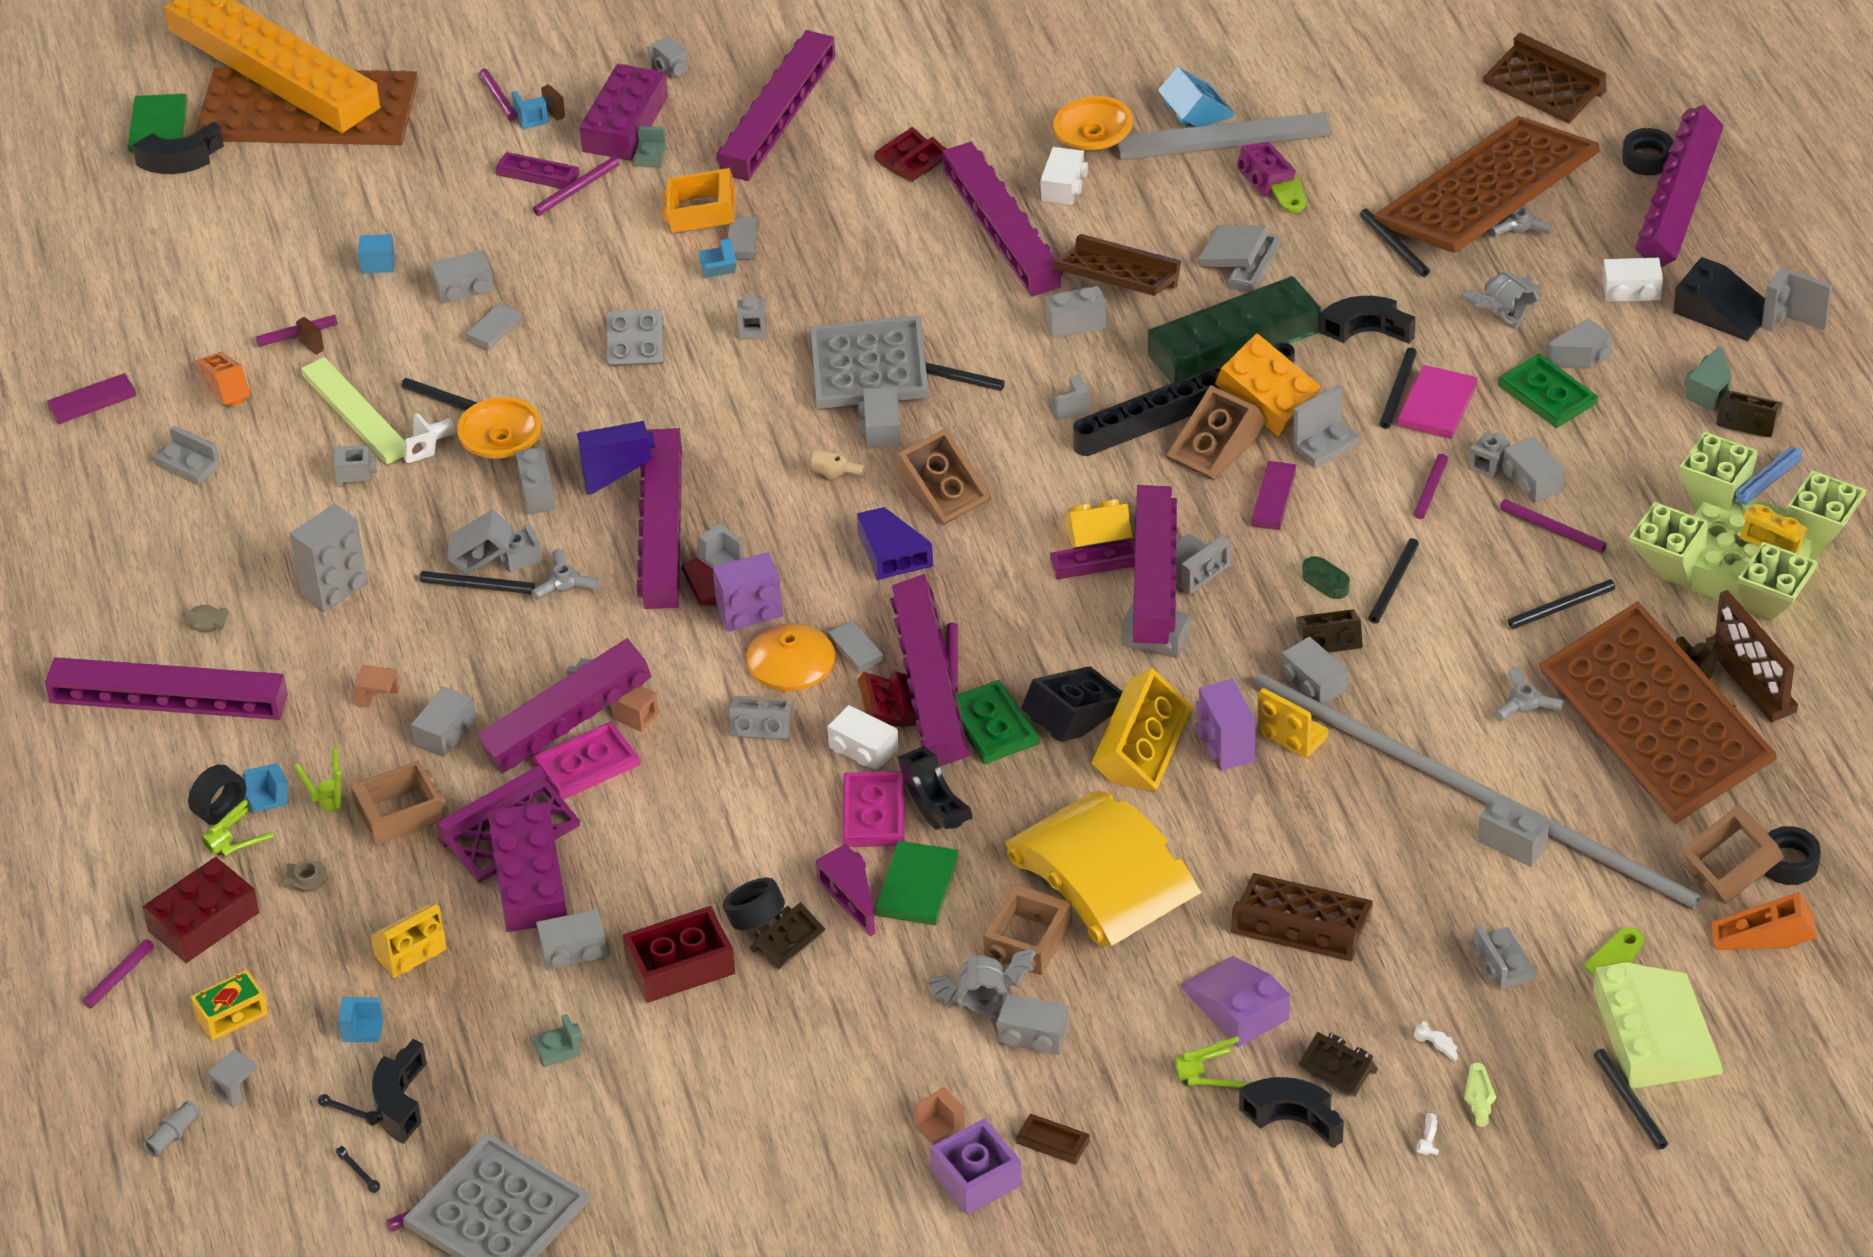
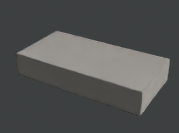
[728,217,758,259]
[466,303,522,350]
[828,620,884,674]

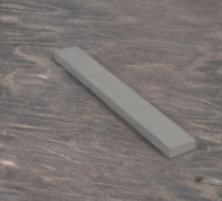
[1117,112,1330,160]

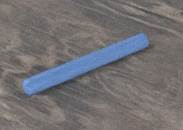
[1735,446,1803,505]

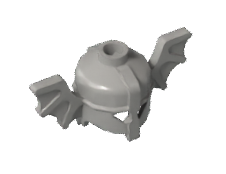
[1460,271,1542,328]
[927,948,1036,1019]

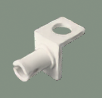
[404,413,456,463]

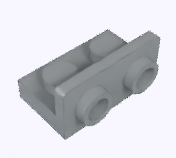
[154,426,220,485]
[729,696,794,739]
[1471,925,1536,990]

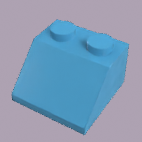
[1158,66,1235,127]

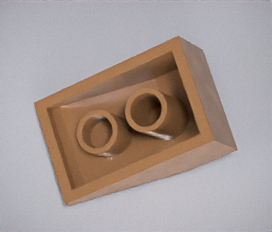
[1166,386,1266,479]
[893,428,991,525]

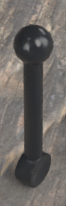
[318,1094,379,1125]
[336,1146,380,1193]

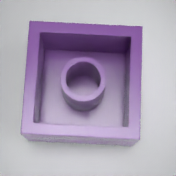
[713,552,783,632]
[1196,679,1255,771]
[930,1118,1022,1215]

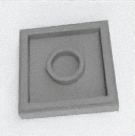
[1198,225,1269,267]

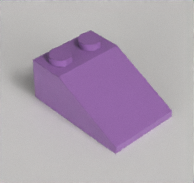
[1182,956,1290,1047]

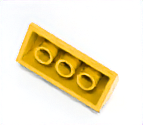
[1091,668,1193,792]

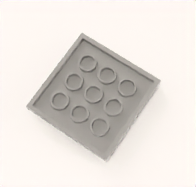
[811,316,929,409]
[403,1133,590,1257]

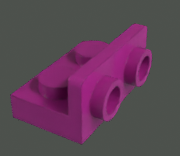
[1237,142,1296,196]

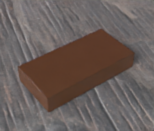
[1016,1113,1090,1165]

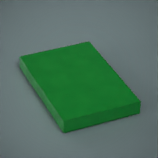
[128,93,188,152]
[1498,353,1598,428]
[956,680,1039,764]
[875,840,959,925]

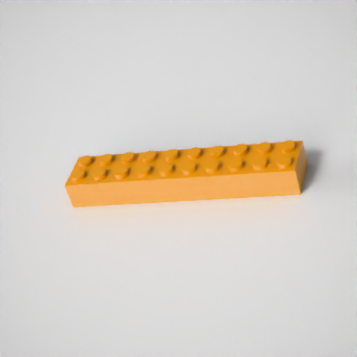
[164,0,380,133]

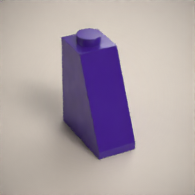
[577,421,655,494]
[857,507,933,580]

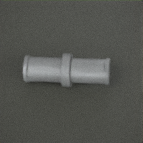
[142,1101,200,1158]

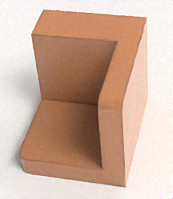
[353,665,400,708]
[611,686,659,732]
[913,1087,965,1145]

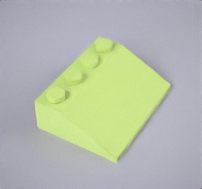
[1593,962,1723,1089]

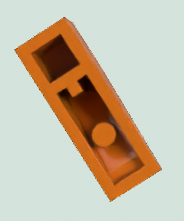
[196,352,251,406]
[1711,892,1817,950]

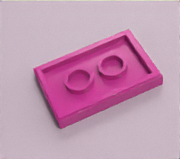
[1398,365,1478,439]
[532,721,640,799]
[843,771,905,847]

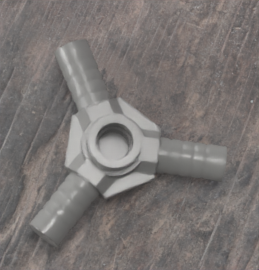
[1489,206,1554,237]
[531,549,599,600]
[1494,667,1563,722]

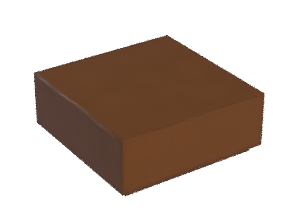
[541,84,565,121]
[296,317,324,355]

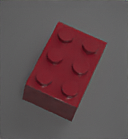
[142,856,259,963]
[622,906,736,1003]

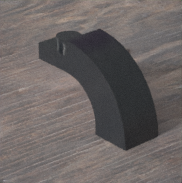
[132,121,224,174]
[1320,295,1416,344]
[897,746,973,830]
[372,1039,427,1144]
[1239,1077,1344,1148]

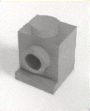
[647,36,688,79]
[737,295,767,339]
[1468,432,1511,479]
[334,445,377,487]
[497,523,542,572]

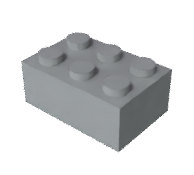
[290,503,368,612]

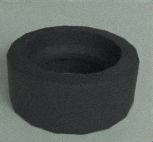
[1622,128,1674,175]
[188,764,247,825]
[1765,826,1821,885]
[722,877,785,930]

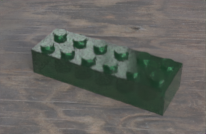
[1148,276,1321,383]

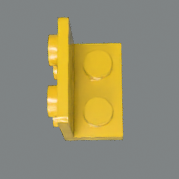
[1258,688,1328,758]

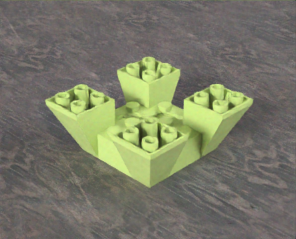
[1628,432,1866,620]

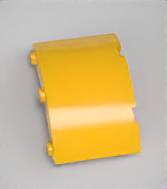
[1005,791,1201,947]

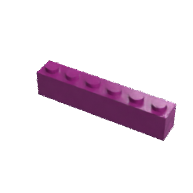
[477,638,652,774]

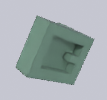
[634,126,666,168]
[533,1014,583,1067]

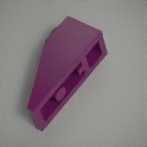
[815,844,875,936]

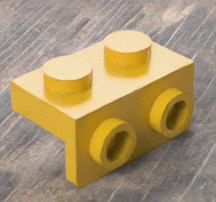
[1740,504,1808,554]

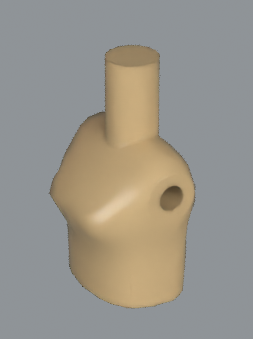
[810,449,865,480]

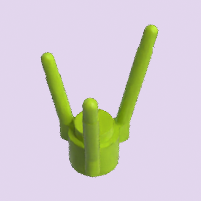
[294,748,343,811]
[201,800,274,857]
[1175,1036,1251,1088]

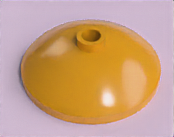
[1053,96,1133,151]
[457,397,542,459]
[746,623,835,691]

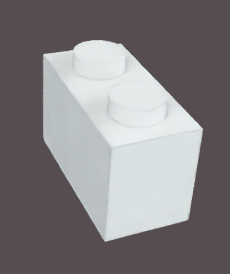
[1040,147,1088,205]
[1602,258,1663,302]
[827,705,899,771]

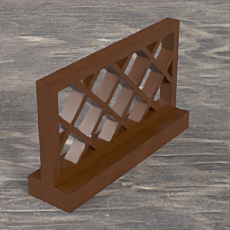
[1483,32,1607,124]
[1053,234,1181,296]
[1706,590,1798,723]
[1231,873,1373,961]

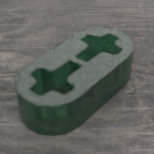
[1302,556,1350,599]

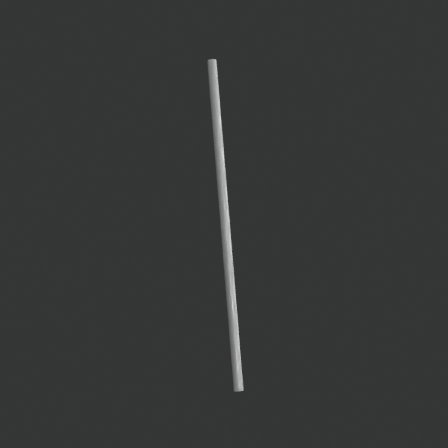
[1254,673,1701,909]

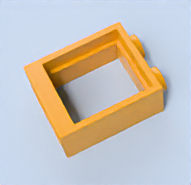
[662,168,736,233]

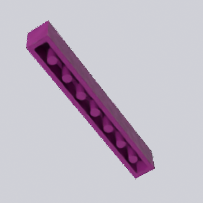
[716,30,836,181]
[1635,104,1724,268]
[942,141,1064,297]
[637,428,682,609]
[1133,485,1177,644]
[890,574,970,766]
[45,657,288,720]

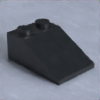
[1673,257,1765,341]
[1021,666,1123,742]

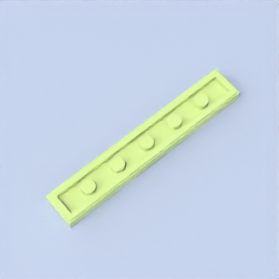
[301,357,405,465]

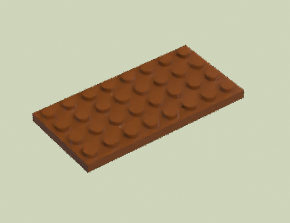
[195,67,419,145]
[1374,116,1600,253]
[1539,601,1777,824]

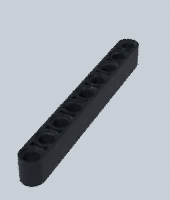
[1073,342,1295,456]

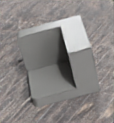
[1049,374,1090,421]
[698,524,743,569]
[207,1049,257,1108]

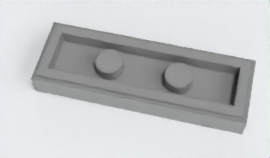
[1228,233,1282,294]

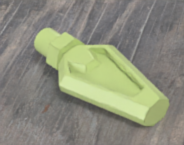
[1464,1063,1496,1127]

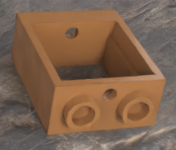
[350,760,446,845]
[1681,804,1785,904]
[983,884,1072,975]

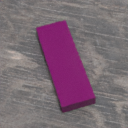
[495,152,579,189]
[47,373,136,424]
[1252,461,1296,530]
[1050,538,1135,580]

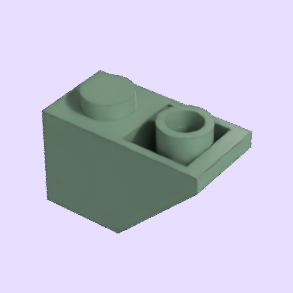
[1684,347,1732,412]

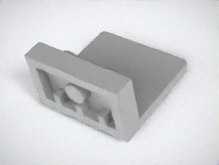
[1762,267,1832,331]
[606,309,664,366]
[1293,385,1359,468]
[1176,534,1231,595]

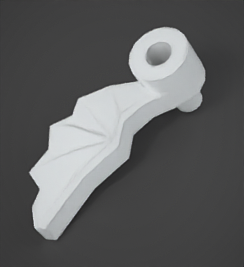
[1414,1021,1458,1062]
[1416,1113,1439,1156]

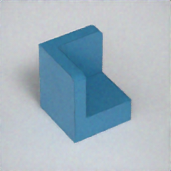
[512,91,548,129]
[358,234,395,273]
[698,238,737,278]
[243,763,288,812]
[338,997,384,1042]

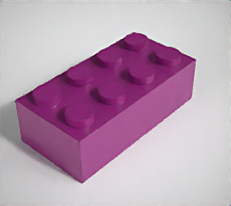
[579,63,668,161]
[488,801,567,932]

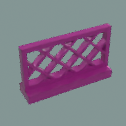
[437,765,580,883]

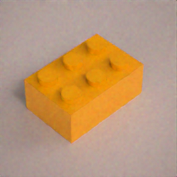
[1215,333,1321,437]

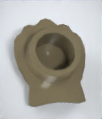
[186,604,229,633]
[283,860,328,891]

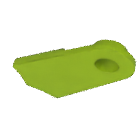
[1270,174,1306,213]
[1584,927,1644,979]

